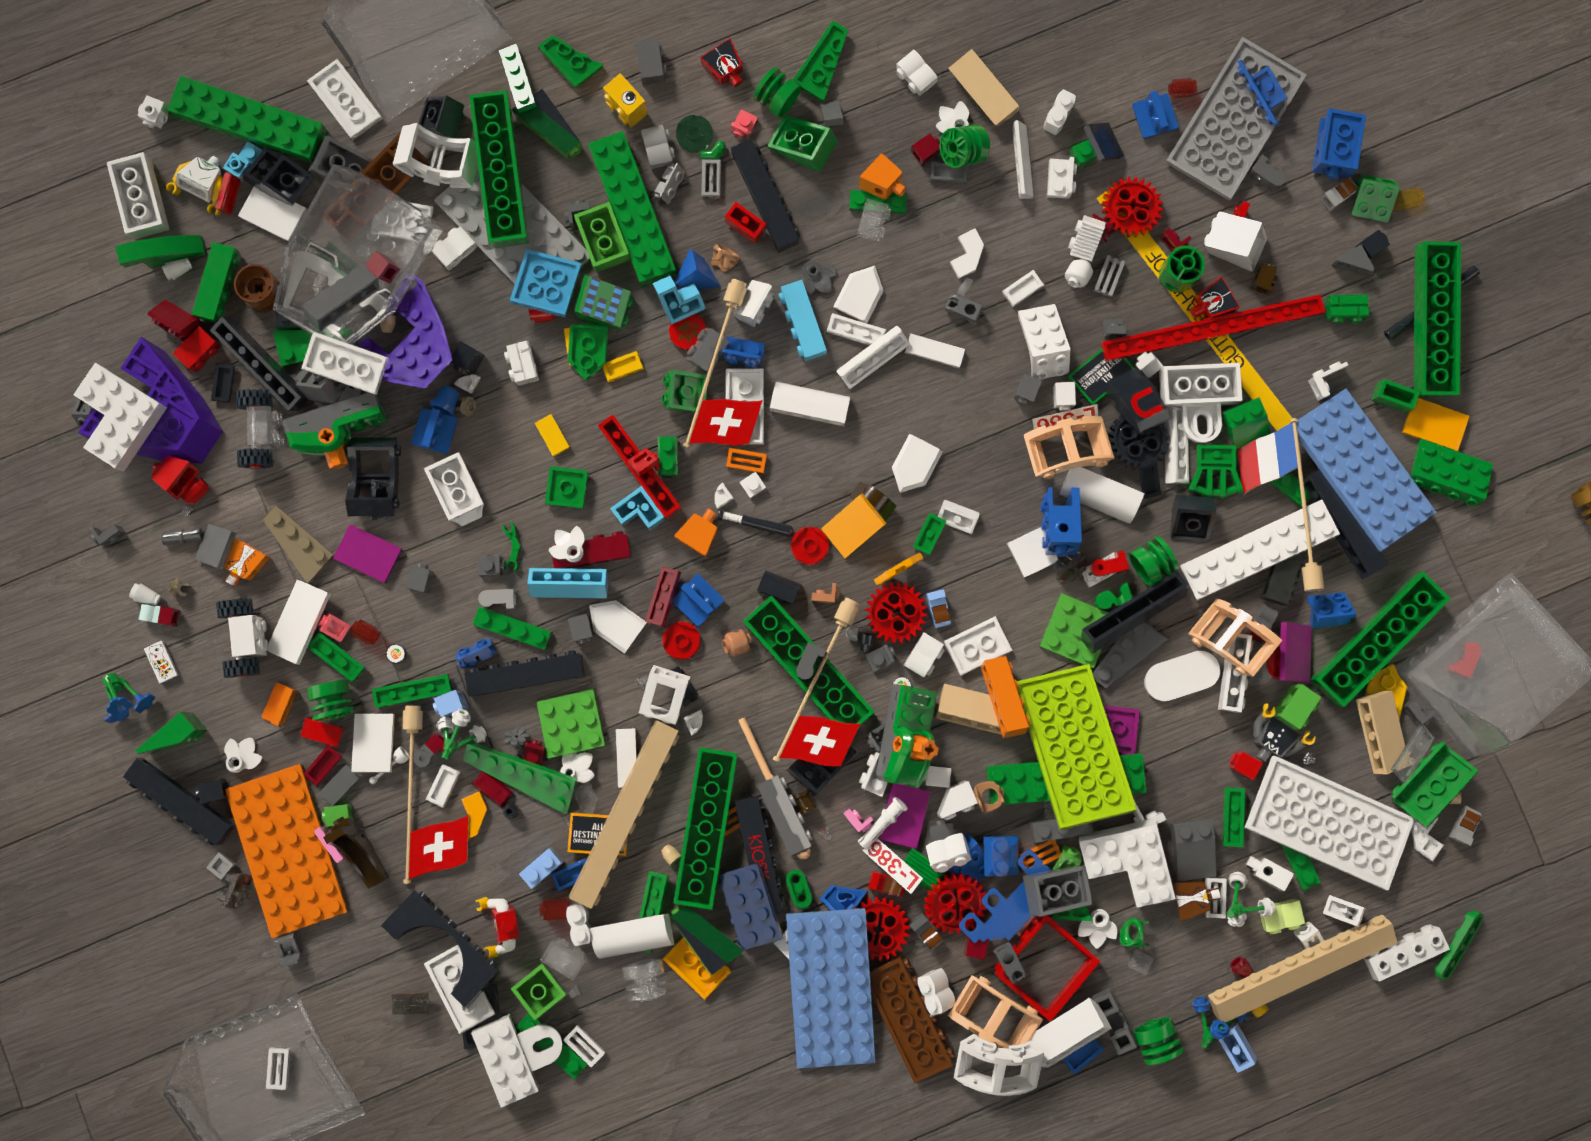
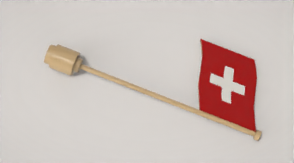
[683,279,763,448]
[773,598,861,766]
[403,706,469,884]

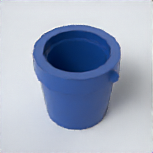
[430,386,459,416]

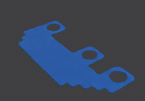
[959,849,1050,943]

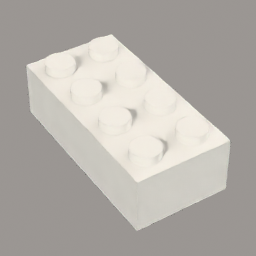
[107,152,170,240]

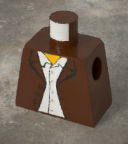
[1172,881,1221,921]

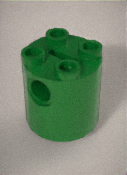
[1159,246,1205,293]

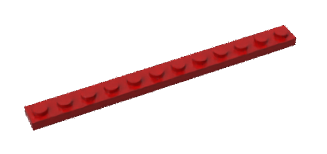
[1101,294,1325,362]

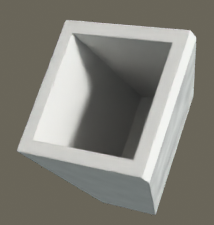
[1204,212,1267,272]

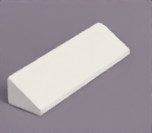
[1012,120,1033,199]
[837,326,910,389]
[1164,407,1189,484]

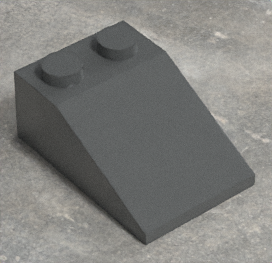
[308,136,373,189]
[1169,818,1216,882]
[1023,865,1092,917]

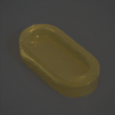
[1392,188,1425,212]

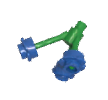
[1192,997,1248,1049]

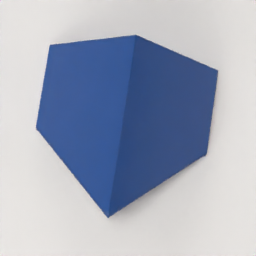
[675,249,721,290]
[819,884,867,911]

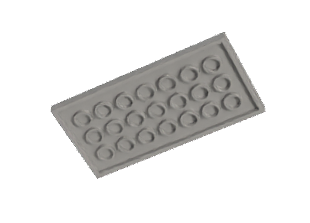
[1165,37,1306,201]
[434,167,590,285]

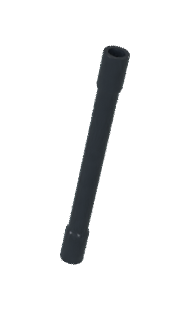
[1384,265,1480,341]

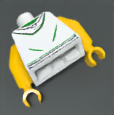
[166,156,223,216]

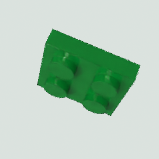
[545,466,589,509]

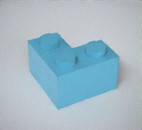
[653,276,706,324]
[610,486,665,530]

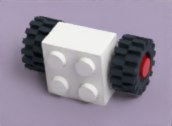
[216,598,268,678]

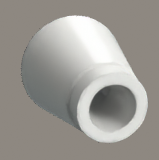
[161,258,192,280]
[129,583,161,606]

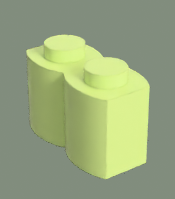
[1260,899,1305,934]

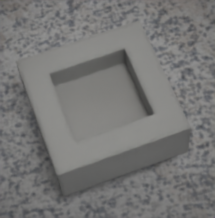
[206,852,235,880]

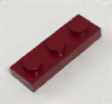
[645,567,682,627]

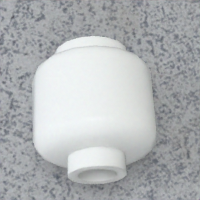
[1065,259,1093,288]

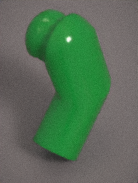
[701,141,726,160]

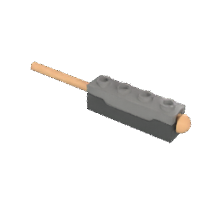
[738,717,813,860]

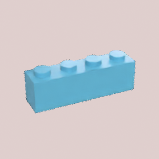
[778,280,827,361]
[527,568,609,598]

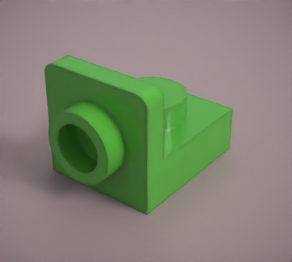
[1053,845,1081,870]

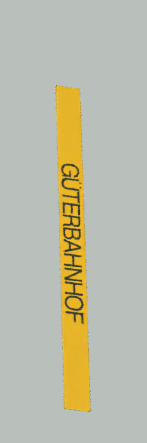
[1096,187,1292,431]

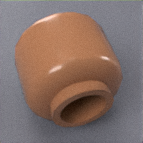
[722,629,752,657]

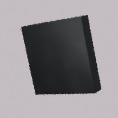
[1084,122,1124,161]

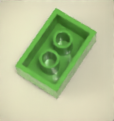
[574,202,631,273]

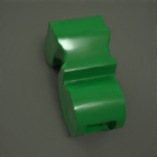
[1094,582,1132,610]

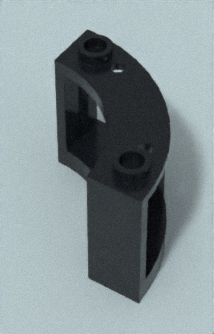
[345,437,401,517]

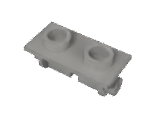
[654,163,685,205]

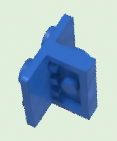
[1132,91,1179,139]
[411,408,458,454]
[673,574,724,627]
[1307,592,1356,628]

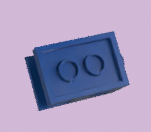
[1312,108,1366,180]
[1040,487,1082,557]

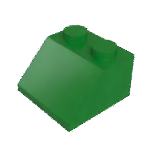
[1221,397,1271,449]

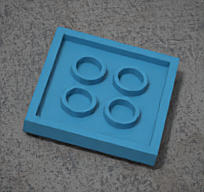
[510,249,582,318]

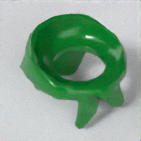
[1120,917,1150,948]

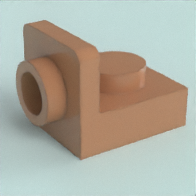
[811,583,840,604]

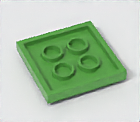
[1039,593,1108,669]
[537,689,606,759]

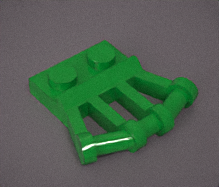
[1188,444,1243,499]

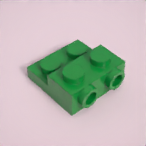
[661,370,707,412]

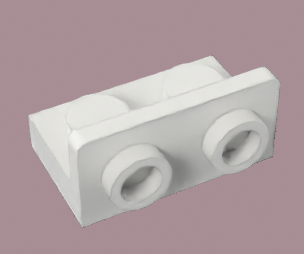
[1047,157,1077,199]
[859,752,888,797]

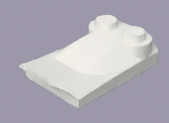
[424,452,484,526]

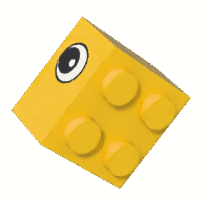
[603,73,648,128]

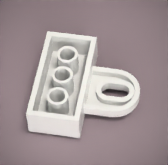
[1159,363,1242,443]
[471,1014,562,1107]

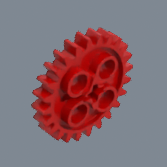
[1101,176,1163,238]
[865,581,927,644]
[924,872,988,934]
[855,896,910,961]

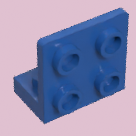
[722,337,765,369]
[948,832,985,881]

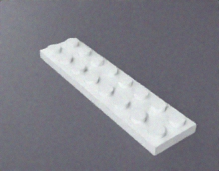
[1180,500,1340,600]

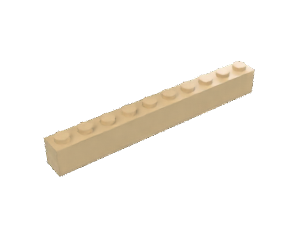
[569,720,679,909]
[1208,915,1397,1022]

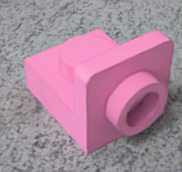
[843,809,873,832]

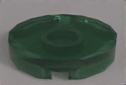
[676,115,713,153]

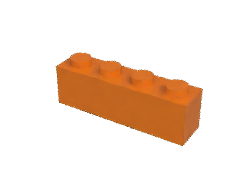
[981,656,1030,738]

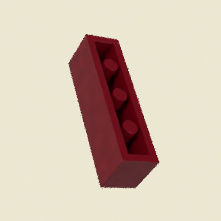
[550,531,632,569]

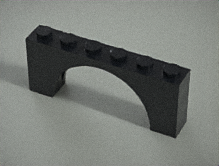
[381,890,501,1008]

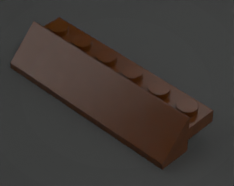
[321,133,429,242]

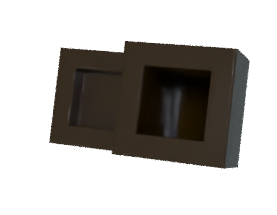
[850,481,897,521]

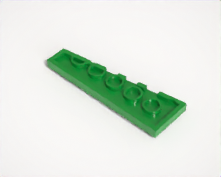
[463,741,578,815]

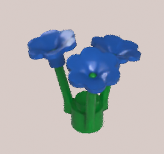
[102,673,156,723]

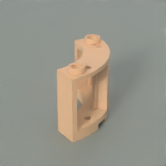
[1024,416,1114,479]
[1188,598,1282,677]
[948,975,1043,1049]

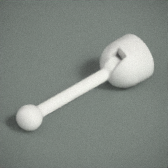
[369,747,410,784]

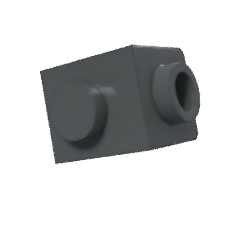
[564,200,591,228]
[89,525,125,546]
[866,720,886,752]
[274,933,302,968]

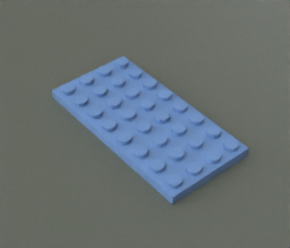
[1296,389,1437,551]
[786,908,875,1069]

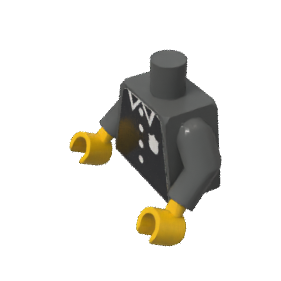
[1253,703,1316,763]

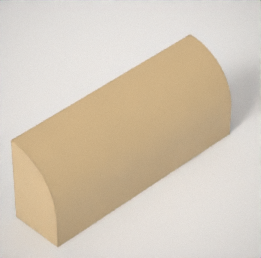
[948,49,1019,126]
[935,684,1002,735]
[1356,691,1410,774]

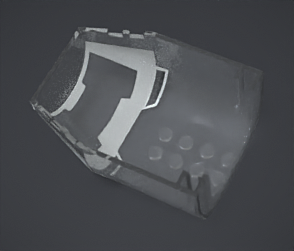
[273,164,443,344]

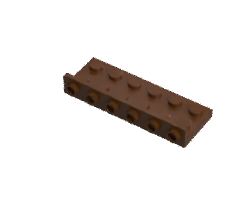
[869,954,956,1083]

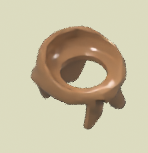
[711,243,740,272]
[973,781,1005,813]

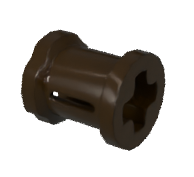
[793,790,816,814]

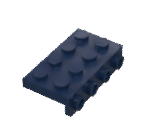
[718,862,783,950]

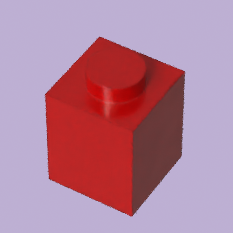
[1229,751,1263,780]

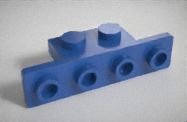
[1237,59,1288,127]

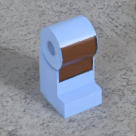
[926,589,951,628]

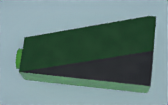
[511,88,583,159]
[670,905,743,976]

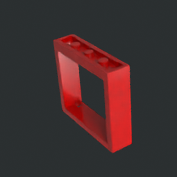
[994,915,1100,1022]

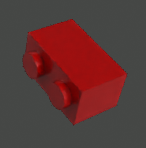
[724,202,766,244]
[172,326,221,373]

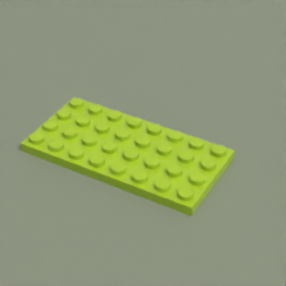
[1017,664,1137,830]

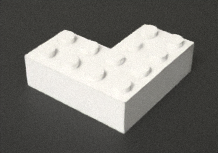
[74,363,167,472]
[1079,819,1176,907]

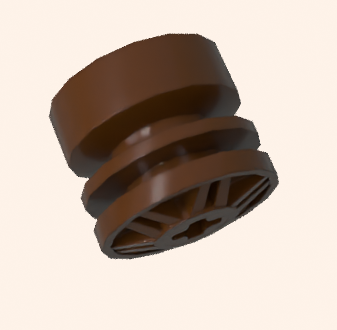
[234,264,283,312]

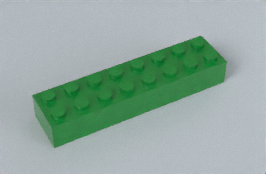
[167,75,328,164]
[469,90,529,249]
[588,131,677,288]
[1414,241,1461,397]
[1310,571,1451,708]
[743,596,875,725]
[673,747,738,910]
[985,753,1146,805]

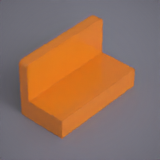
[261,682,298,726]

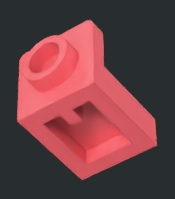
[731,110,758,139]
[318,612,351,642]

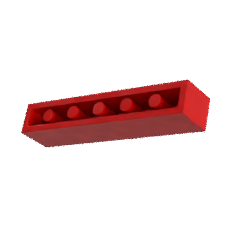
[597,414,682,520]

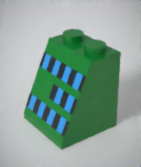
[574,275,634,331]

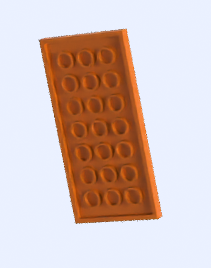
[225,764,348,938]

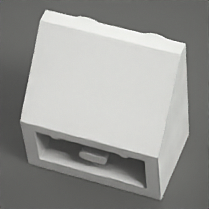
[734,280,774,327]
[937,780,978,820]

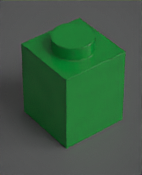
[1069,139,1097,170]

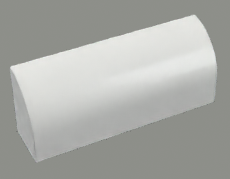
[770,382,850,426]
[1059,467,1145,524]
[589,914,674,959]
[1031,998,1112,1068]

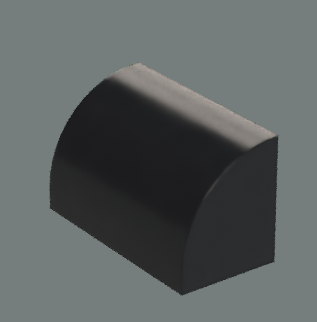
[757,570,801,605]

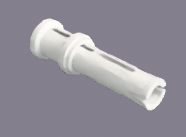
[858,797,908,849]

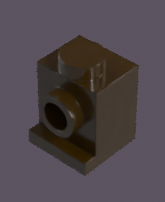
[1250,263,1278,296]

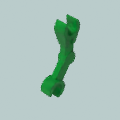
[502,521,521,571]

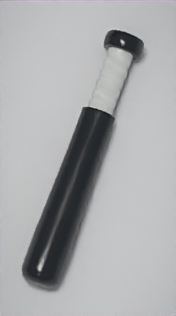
[718,509,793,537]

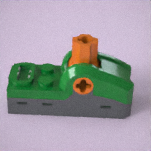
[282,392,388,470]
[876,684,939,788]

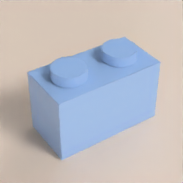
[433,690,469,717]
[519,847,564,889]
[1219,1023,1257,1073]

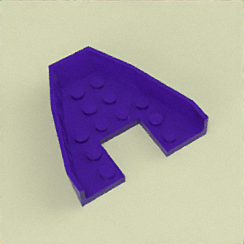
[357,273,452,389]
[78,337,223,464]

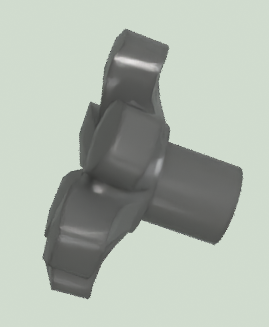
[505,728,529,749]

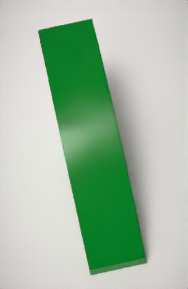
[115,235,206,269]

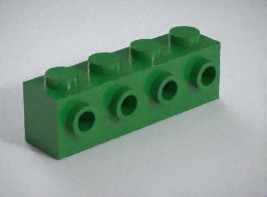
[192,242,241,323]

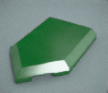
[568,324,608,381]

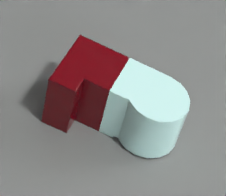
[139,604,180,627]

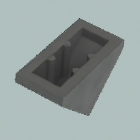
[1331,245,1374,276]

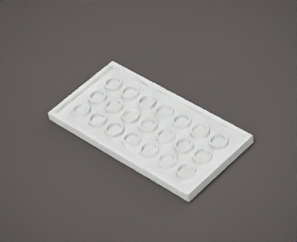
[1245,756,1415,890]

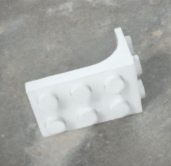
[1018,304,1070,380]

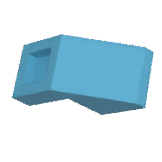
[223,141,262,178]

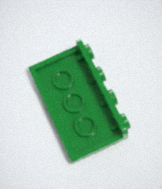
[1410,439,1493,506]
[1391,741,1479,829]

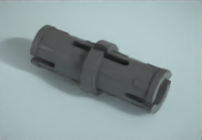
[161,528,203,545]

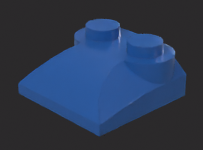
[984,836,1019,877]

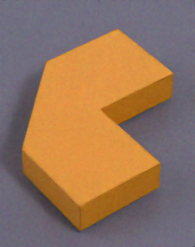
[874,552,923,585]
[461,791,488,839]

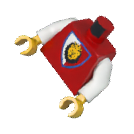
[475,897,519,959]

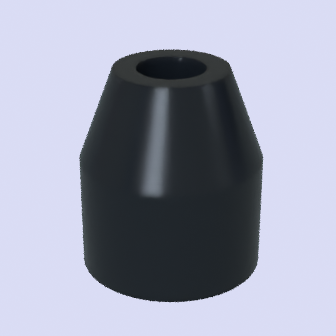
[859,633,875,652]
[503,803,520,819]

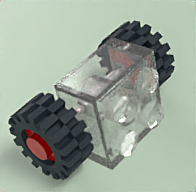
[236,389,284,469]

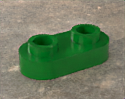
[786,869,812,908]

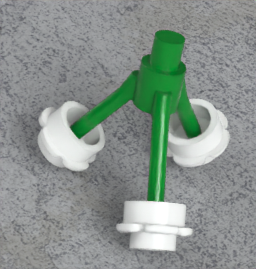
[436,709,487,760]
[1227,872,1275,927]

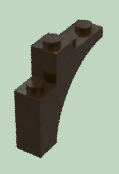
[323,817,389,889]

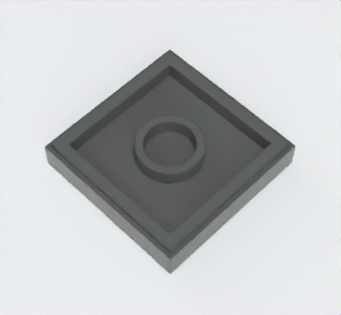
[195,524,236,569]

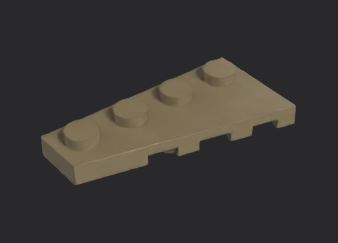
[263,506,334,584]

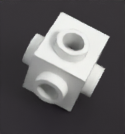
[138,95,168,129]

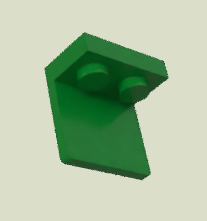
[1351,173,1400,222]

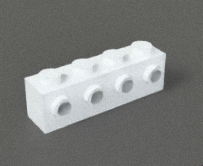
[1218,634,1253,713]
[1363,924,1450,982]

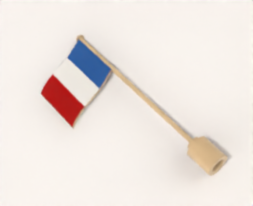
[1238,418,1325,592]

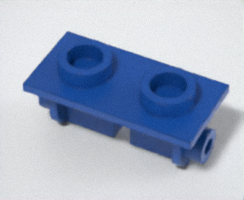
[455,638,497,669]

